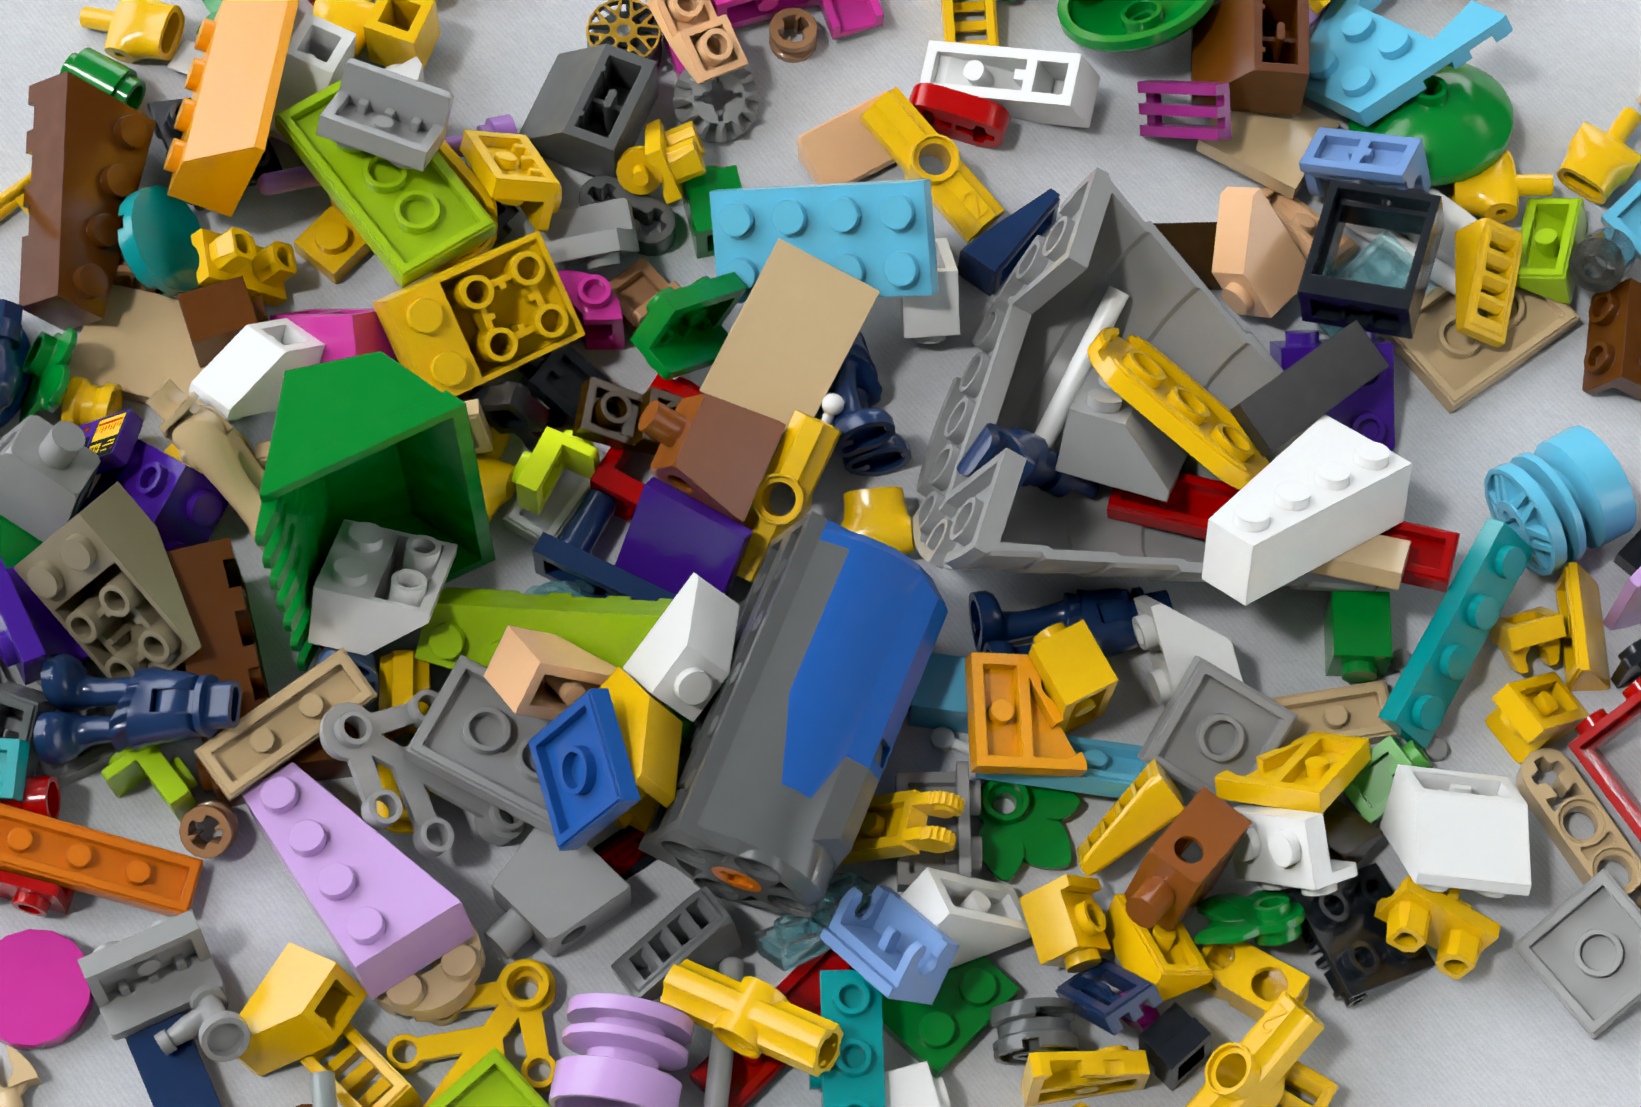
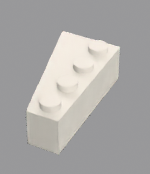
[1201,414,1412,606]

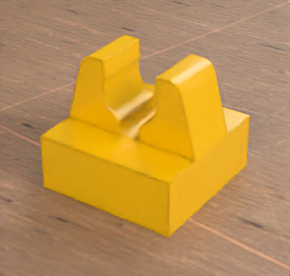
[1490,606,1567,674]

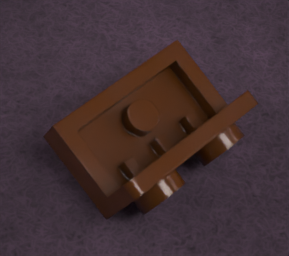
[1582,278,1641,400]

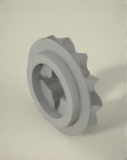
[673,67,761,143]

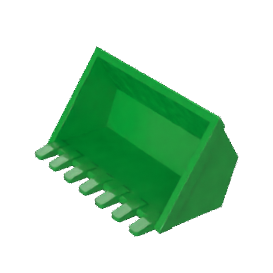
[255,351,496,671]

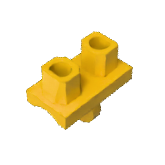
[616,118,706,204]
[191,227,297,307]
[1374,875,1501,980]

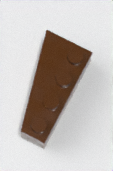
[19,71,157,331]

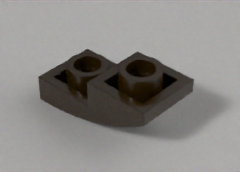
[572,376,684,456]

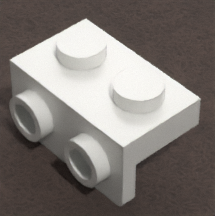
[1232,804,1358,896]

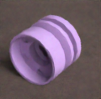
[548,993,694,1107]

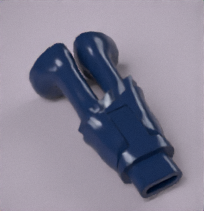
[828,332,912,476]
[968,587,1173,658]
[34,653,242,764]

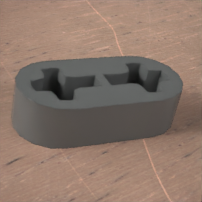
[579,175,676,256]

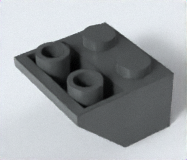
[519,44,658,179]

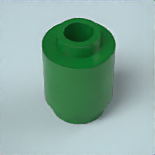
[60,47,146,110]

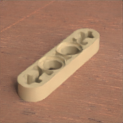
[1516,748,1641,909]

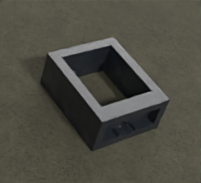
[1297,179,1445,339]

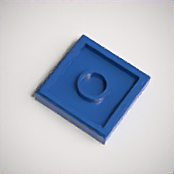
[528,688,640,851]

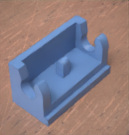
[1299,127,1431,197]
[819,885,960,1005]

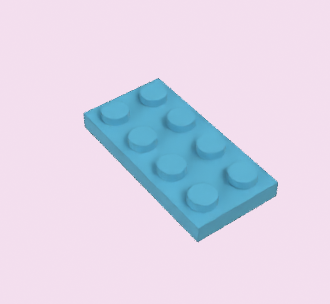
[709,179,939,303]

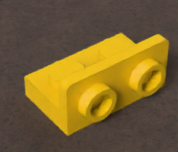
[460,129,562,232]

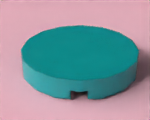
[117,185,201,298]

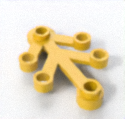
[386,959,556,1107]

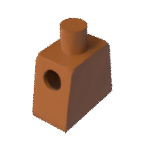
[638,394,786,523]
[1124,786,1252,931]

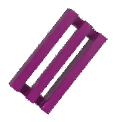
[1137,80,1232,140]

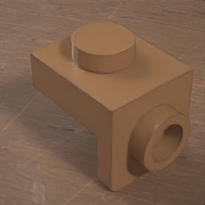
[609,257,682,334]

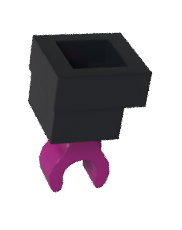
[1119,992,1211,1091]

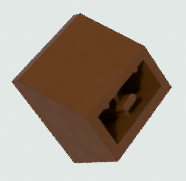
[1190,0,1309,115]

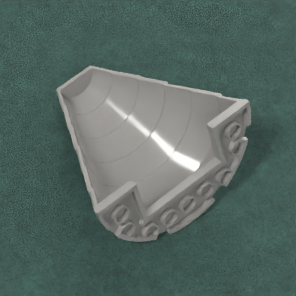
[913,167,1379,592]

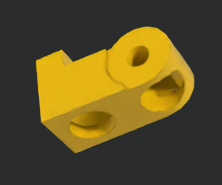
[1200,941,1310,1022]

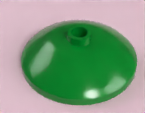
[1057,0,1215,53]
[1348,63,1514,186]

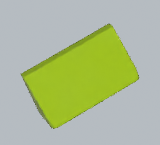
[1516,198,1587,304]

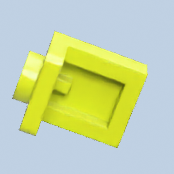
[512,426,600,515]

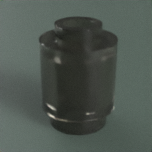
[1569,228,1636,293]

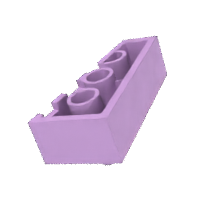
[241,762,476,1000]

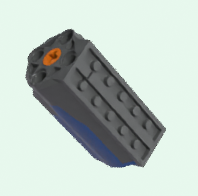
[638,511,948,919]

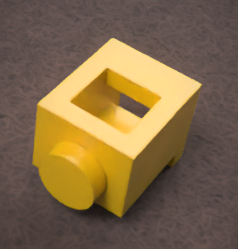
[1019,874,1111,973]

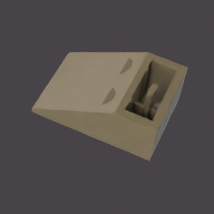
[13,481,201,678]

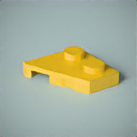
[1214,731,1371,813]
[1021,1045,1150,1107]

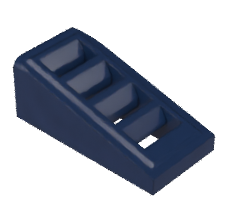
[957,188,1060,297]

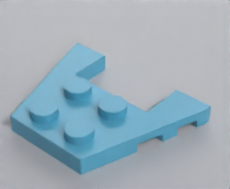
[1304,0,1513,127]

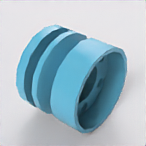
[1484,425,1636,576]

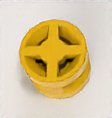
[61,376,123,426]

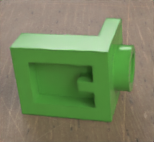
[1343,735,1433,825]

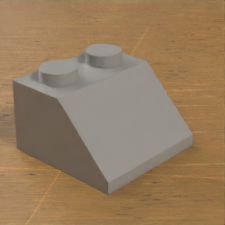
[1055,367,1189,502]

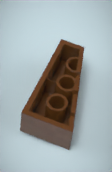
[166,537,284,807]

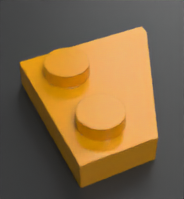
[965,652,1087,777]

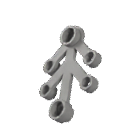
[319,689,527,858]

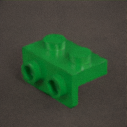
[630,272,748,380]

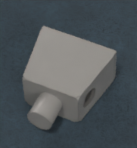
[0,415,101,542]
[483,827,632,960]

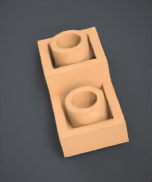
[646,0,749,85]

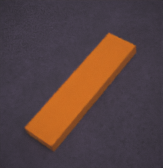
[0,803,204,916]

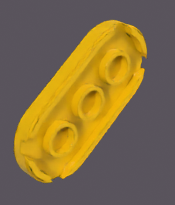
[1087,327,1270,490]

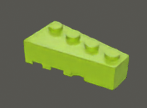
[415,587,673,674]

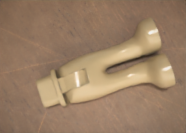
[146,378,264,551]

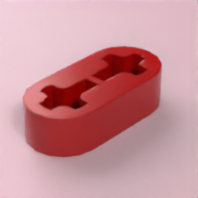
[909,83,1011,148]

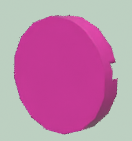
[0,929,94,1050]

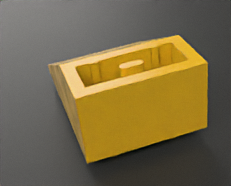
[372,231,586,396]

